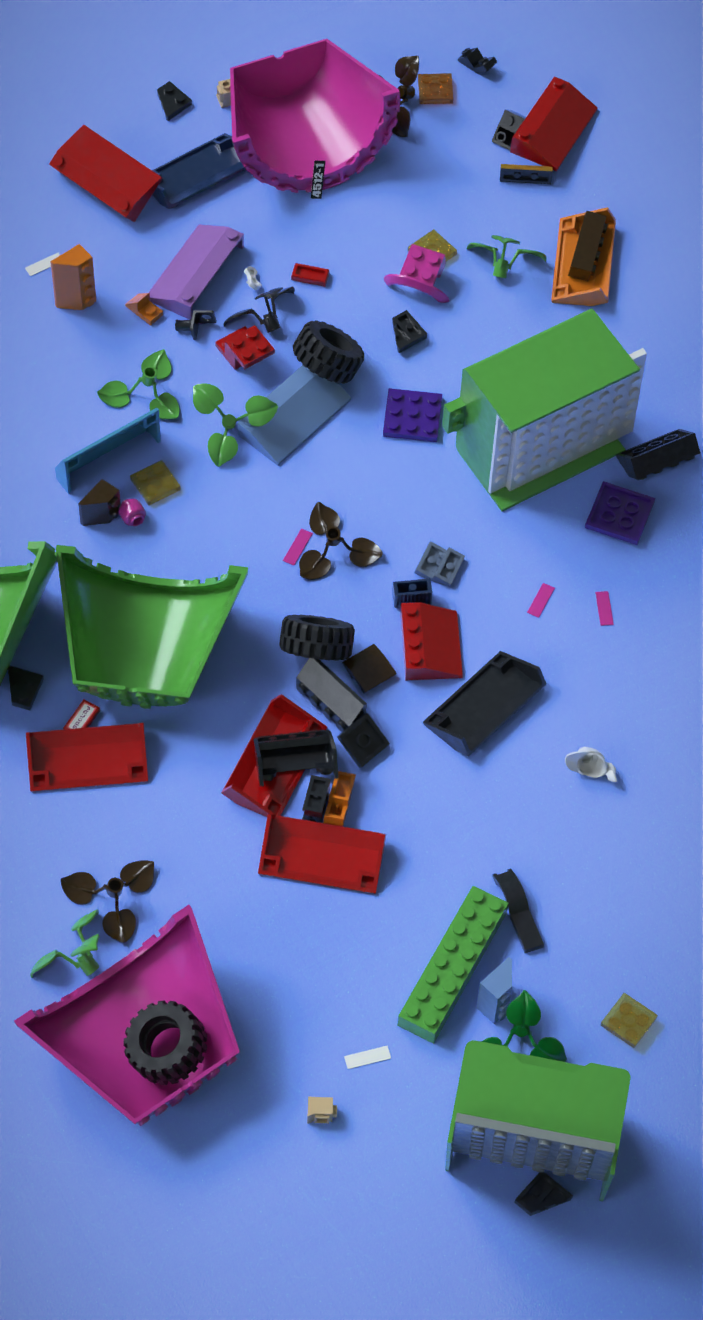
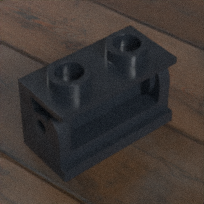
[302,775,331,823]

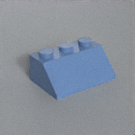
[476,957,512,1024]

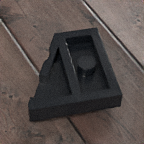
[392,310,427,353]
[8,666,44,711]
[514,1172,573,1216]

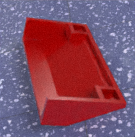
[510,76,598,172]
[49,124,162,222]
[221,694,327,817]
[25,723,148,791]
[258,814,387,894]

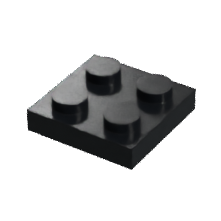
[337,713,390,768]

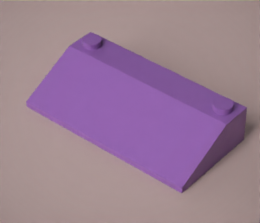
[148,224,244,320]

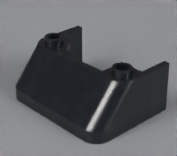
[254,730,339,787]

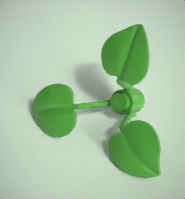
[466,235,547,279]
[97,349,180,419]
[193,383,278,467]
[30,909,100,978]

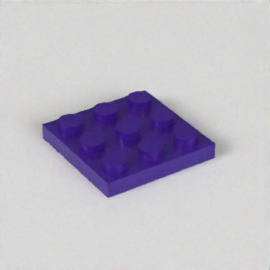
[383,388,442,442]
[585,481,656,545]

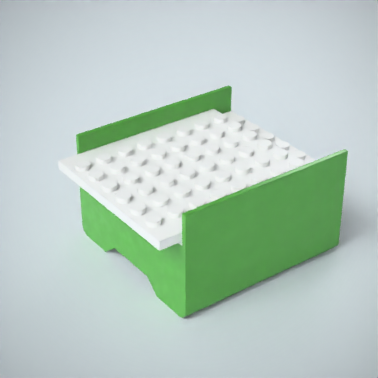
[442,308,647,512]

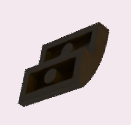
[342,644,397,694]

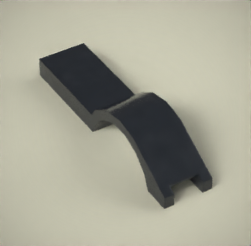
[492,868,544,953]

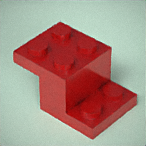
[215,325,275,370]

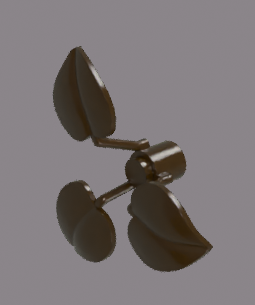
[379,55,419,137]
[299,501,383,580]
[60,860,154,943]

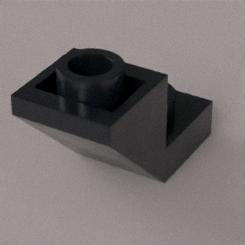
[457,47,497,74]

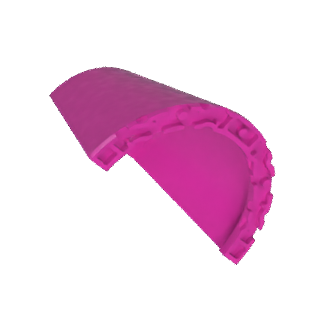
[230,38,400,193]
[14,904,240,1126]

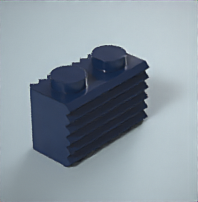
[392,578,433,608]

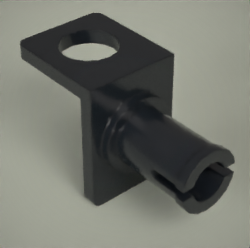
[175,310,217,340]

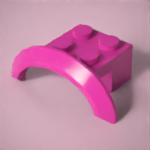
[384,244,449,303]

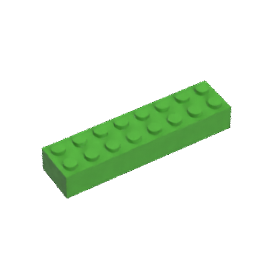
[397,886,509,1044]

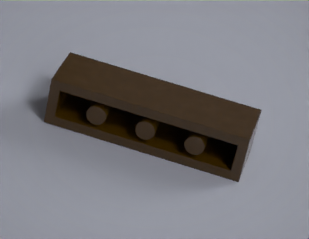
[568,210,608,281]

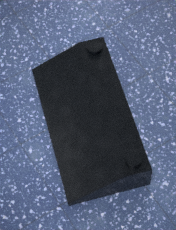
[423,651,546,757]

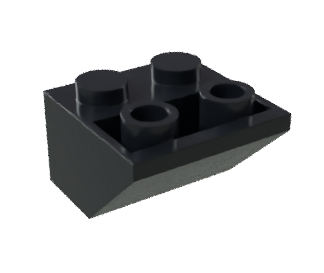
[492,109,526,150]

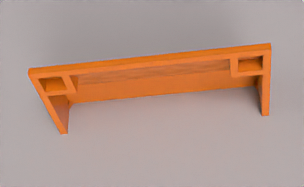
[551,207,616,306]

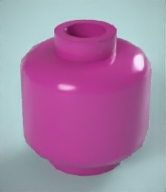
[118,499,146,526]

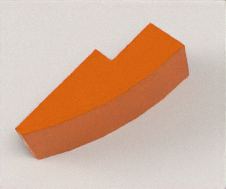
[323,771,356,826]

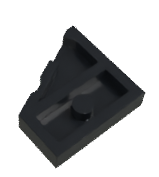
[157,81,192,121]

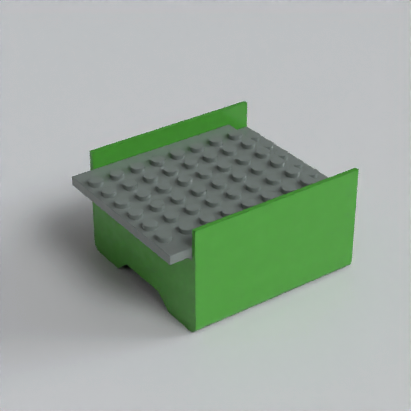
[445,1040,631,1202]

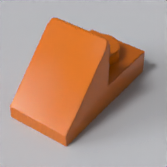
[125,293,163,326]

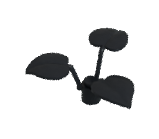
[223,286,295,333]

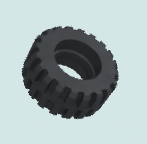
[293,320,364,384]
[279,614,355,661]
[123,1000,207,1085]

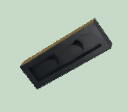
[499,164,553,185]

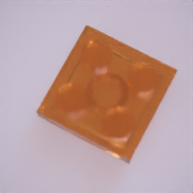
[418,73,453,104]

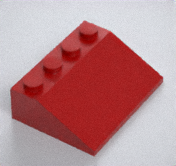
[400,603,463,681]

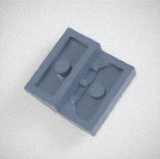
[414,541,465,586]

